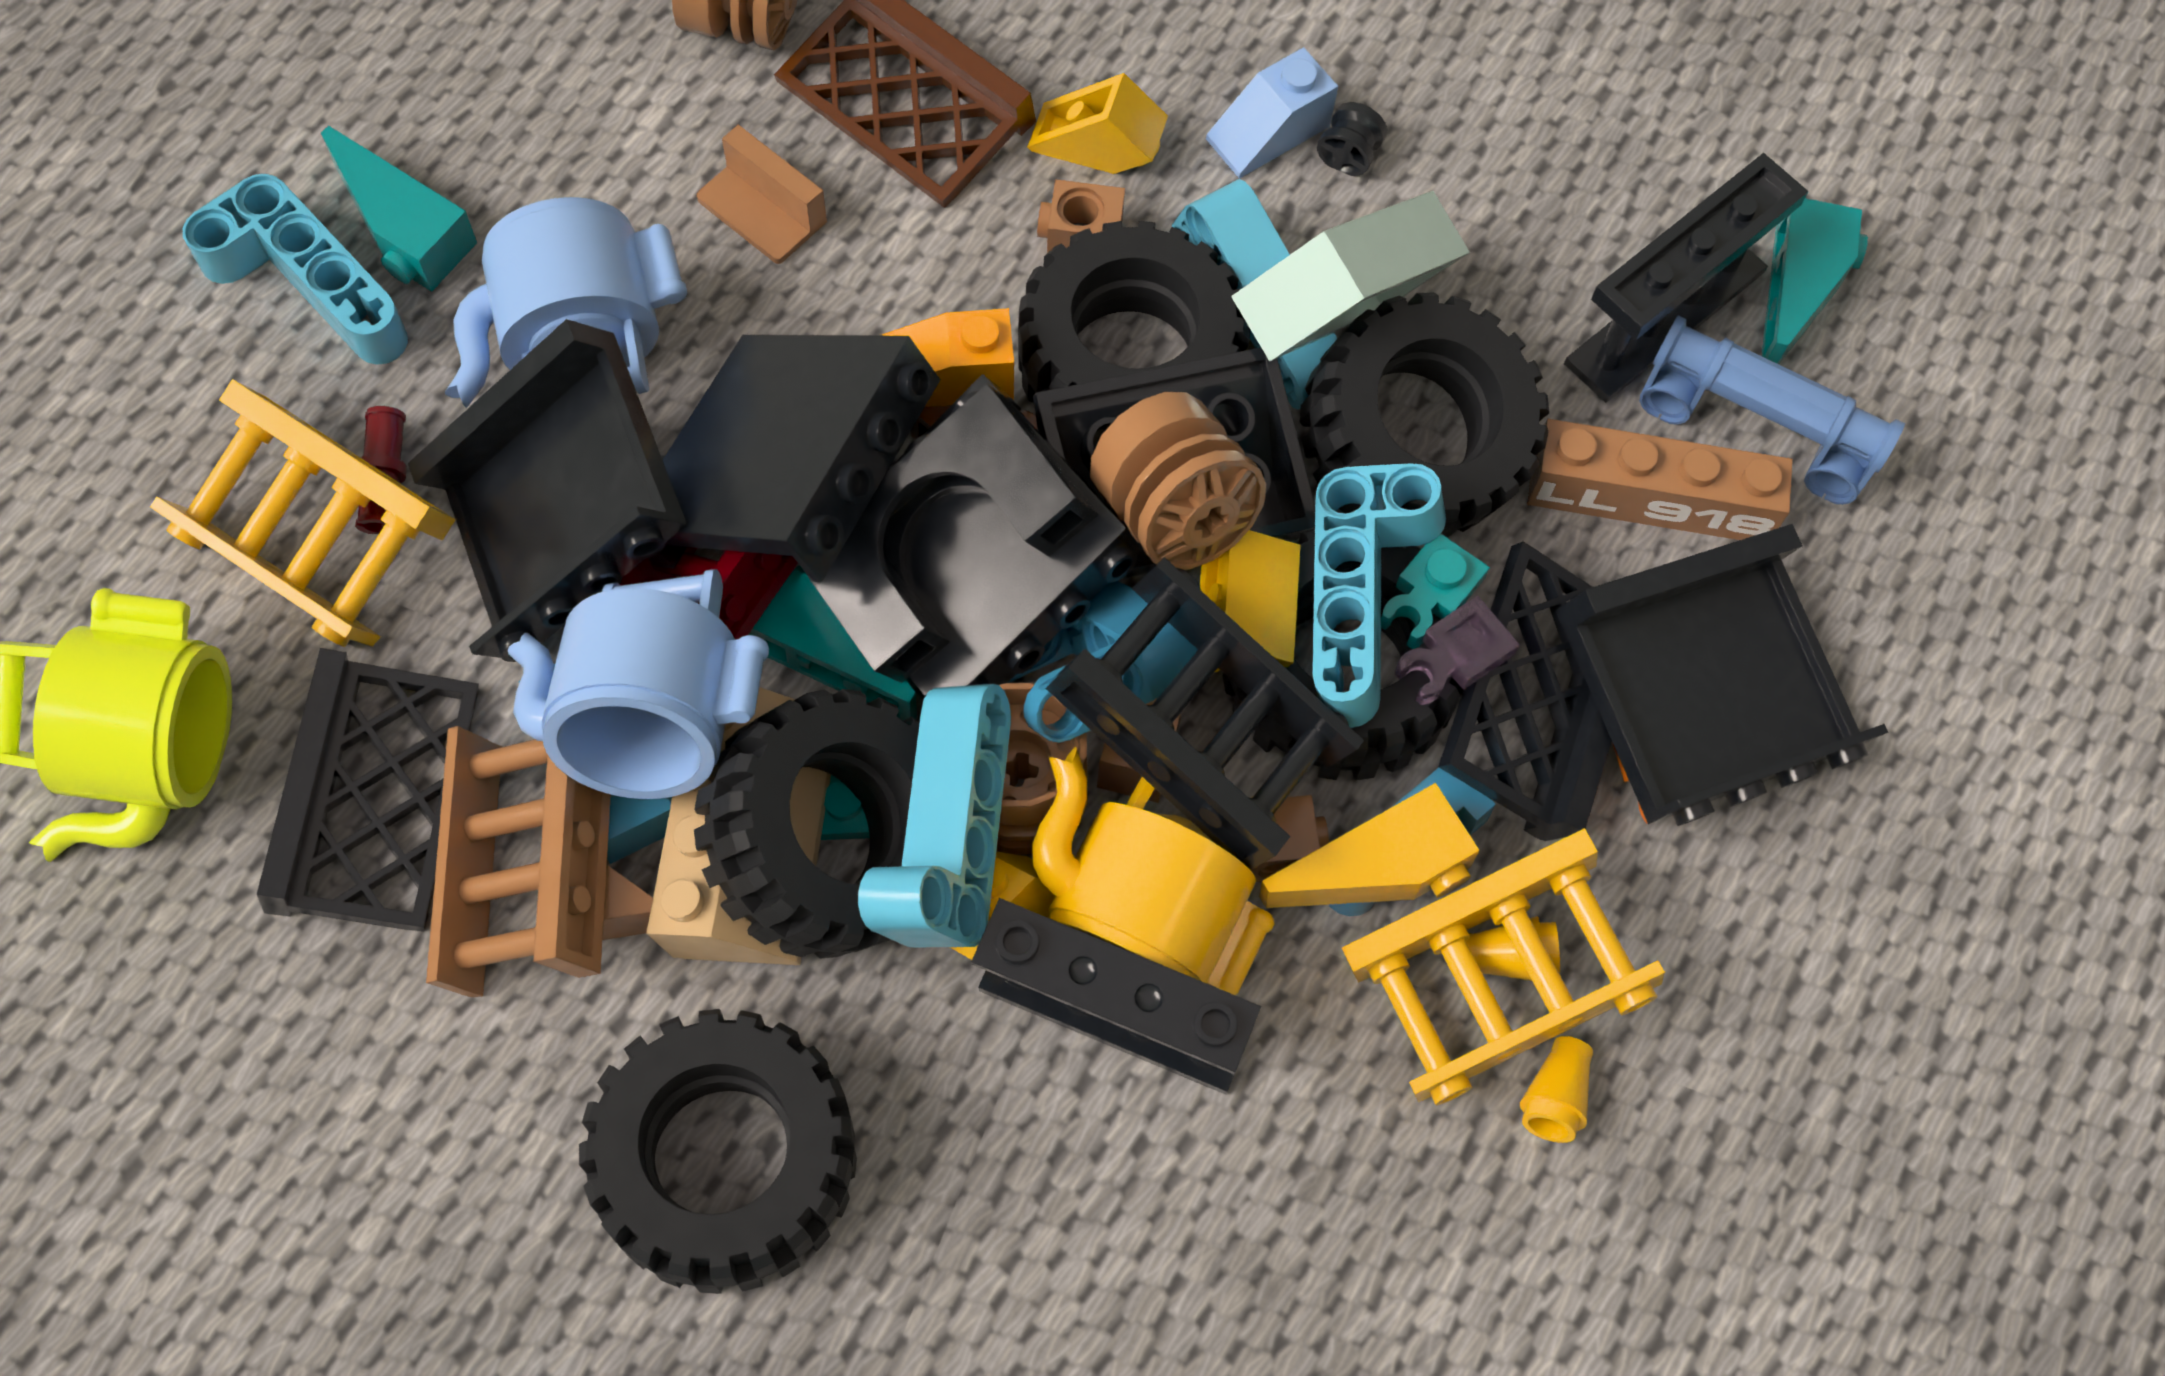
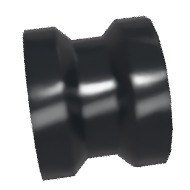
[1317,102,1388,176]

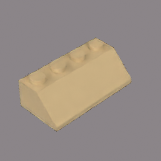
[646,687,831,965]

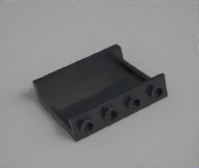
[408,319,687,662]
[648,334,941,583]
[888,374,1143,696]
[1556,524,1888,826]

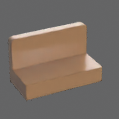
[697,124,827,264]

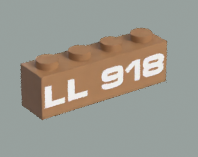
[1527,418,1792,540]

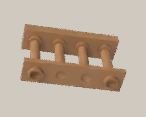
[426,726,611,997]

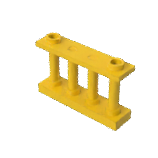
[150,379,456,647]
[1342,828,1665,1106]

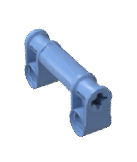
[1639,315,1905,505]

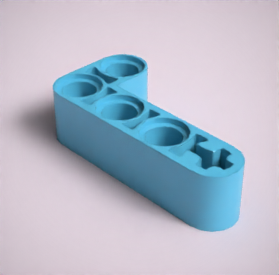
[182,174,408,365]
[1171,179,1337,410]
[1313,463,1446,728]
[858,684,1011,948]

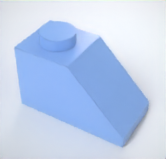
[1206,47,1338,179]

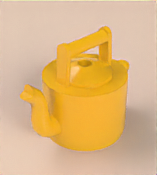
[1032,747,1275,995]

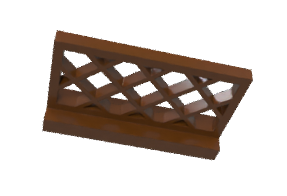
[774,0,1036,208]

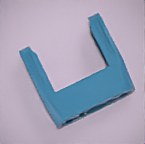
[1008,581,1198,743]

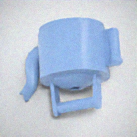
[445,197,687,408]
[508,569,769,799]

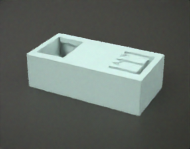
[1231,191,1470,361]

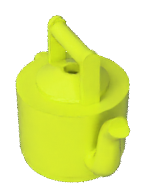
[0,588,232,862]

